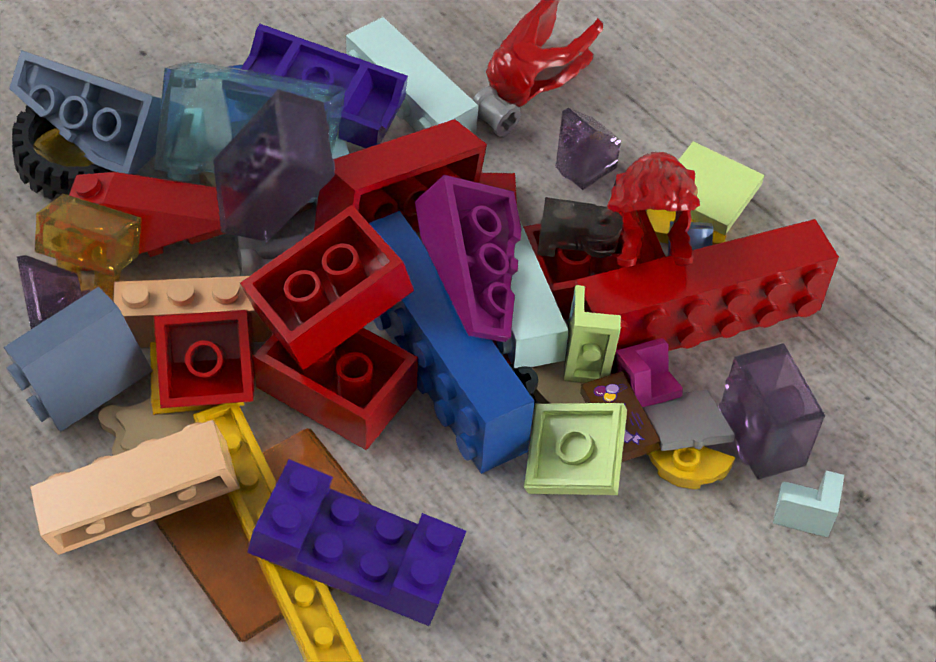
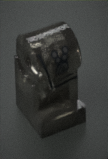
[537,197,623,258]

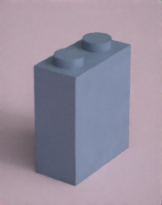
[3,286,153,432]

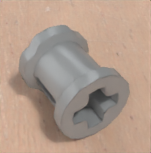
[473,86,521,137]

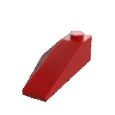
[65,172,249,271]

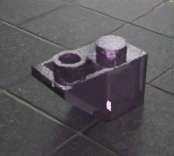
[555,108,621,190]

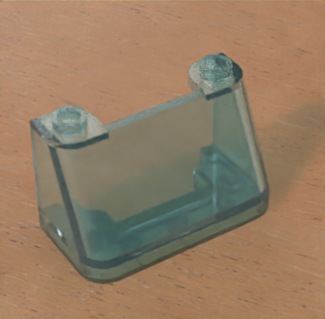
[154,62,345,202]

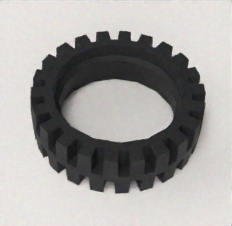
[12,105,114,203]

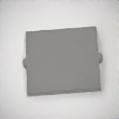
[643,390,735,451]

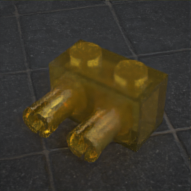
[35,194,141,302]

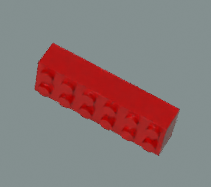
[574,219,839,369]

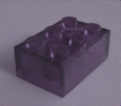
[213,89,335,242]

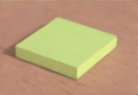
[678,141,764,235]
[524,403,627,495]

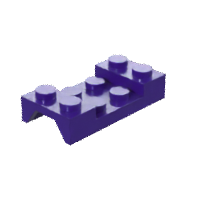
[226,24,408,148]
[247,459,466,626]

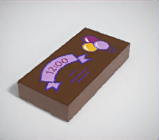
[580,371,661,462]

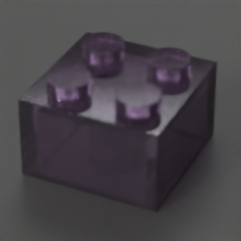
[718,343,825,480]

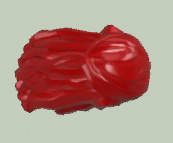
[486,0,604,107]
[607,152,701,268]

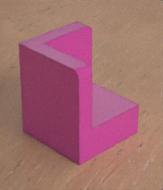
[616,338,683,408]

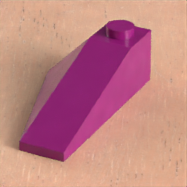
[415,175,522,342]

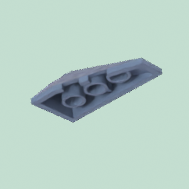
[9,50,180,175]

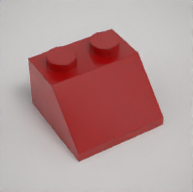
[154,309,254,409]

